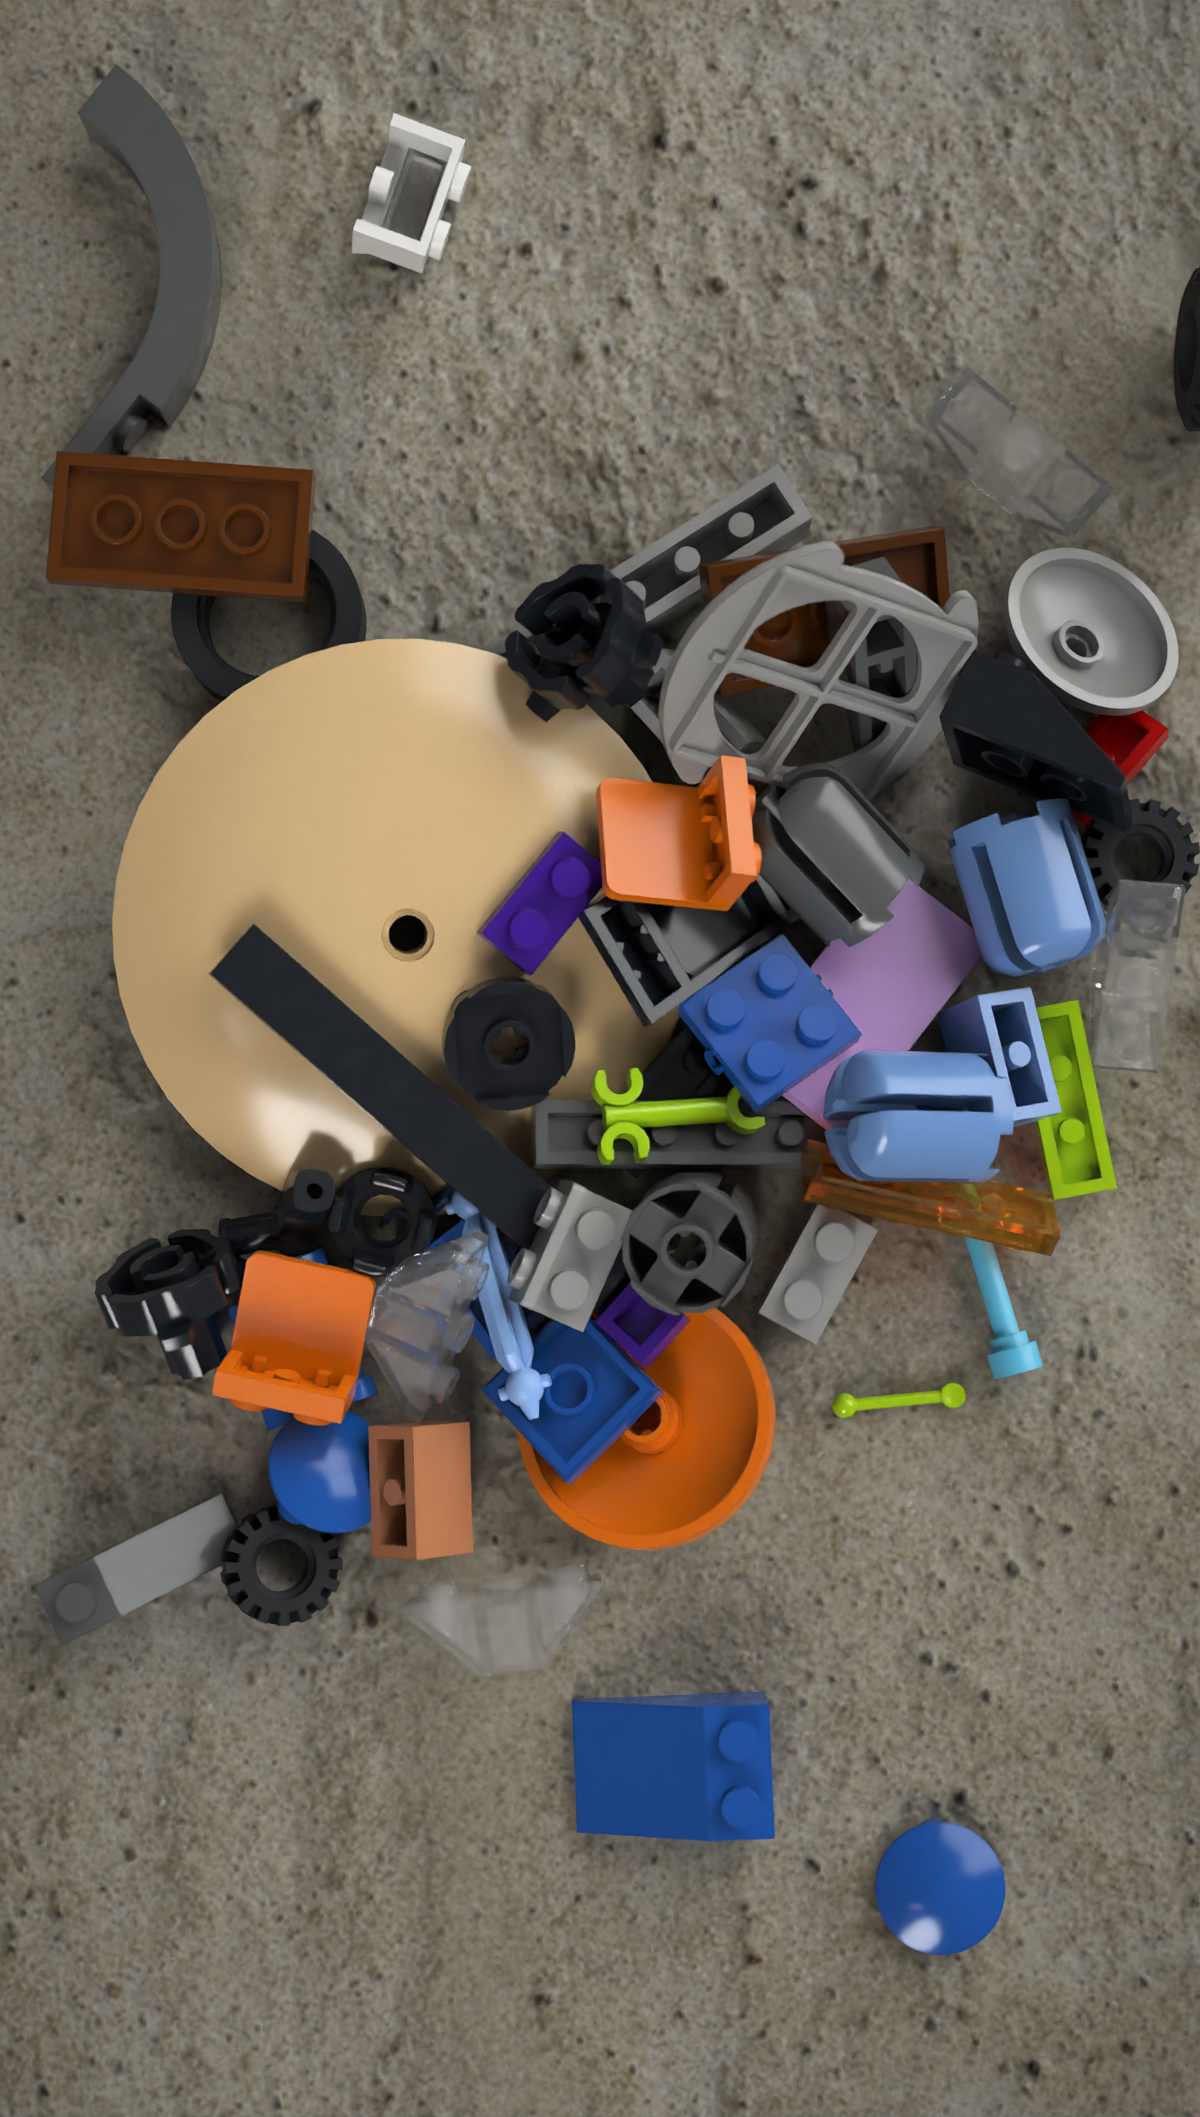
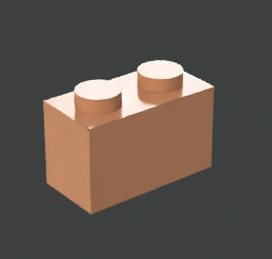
[368,1421,473,1560]

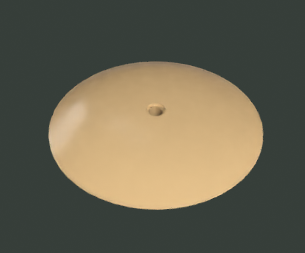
[112,639,679,1218]

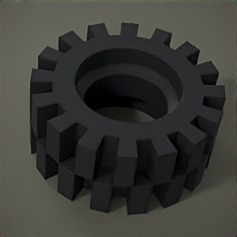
[1081,799,1200,919]
[220,1506,343,1626]

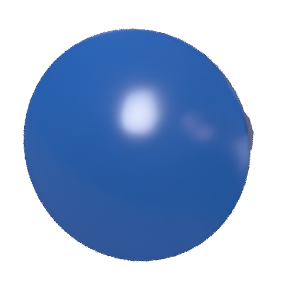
[268,1411,371,1533]
[874,1819,1005,1955]

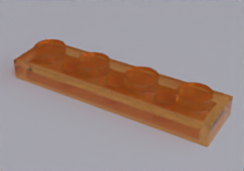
[800,1140,1060,1256]

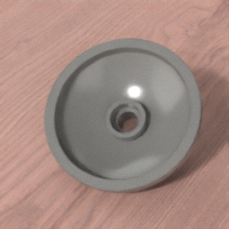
[1002,548,1179,716]

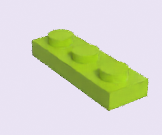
[1034,1000,1117,1201]

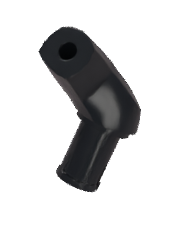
[218,1169,336,1257]

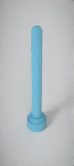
[948,1182,1043,1379]

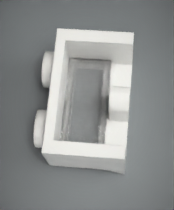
[352,113,472,274]

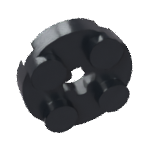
[442,977,575,1111]

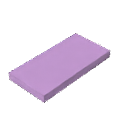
[782,879,982,1130]

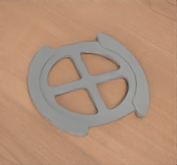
[659,541,979,801]

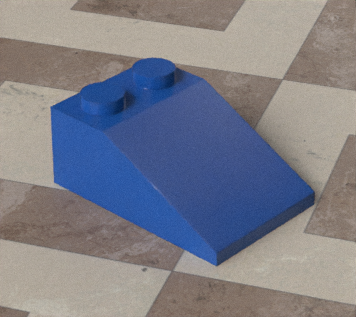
[572,1691,775,1841]

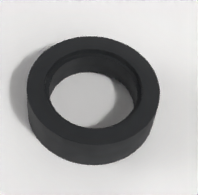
[171,530,367,702]

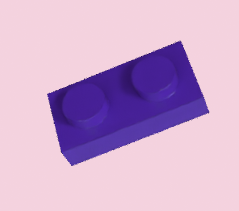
[476,832,603,975]

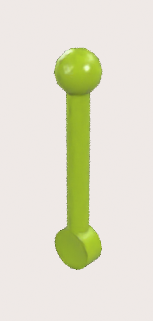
[832,1382,966,1418]

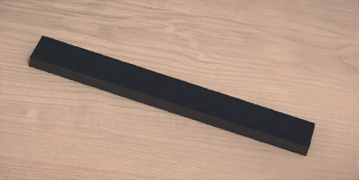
[208,924,631,1317]

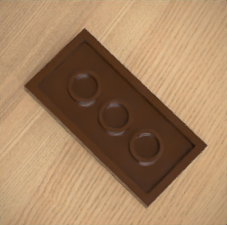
[46,451,316,603]
[698,526,950,696]

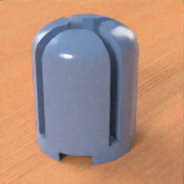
[947,798,1106,977]
[823,1050,1014,1182]

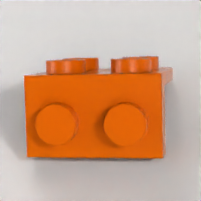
[596,755,761,911]
[212,1250,376,1426]

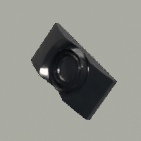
[576,792,800,1027]

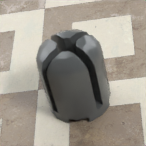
[751,762,925,947]
[621,1169,760,1316]

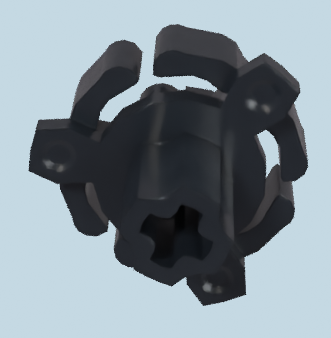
[505,563,664,722]
[95,1229,247,1380]

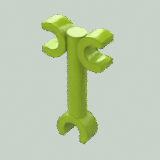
[591,1068,765,1165]

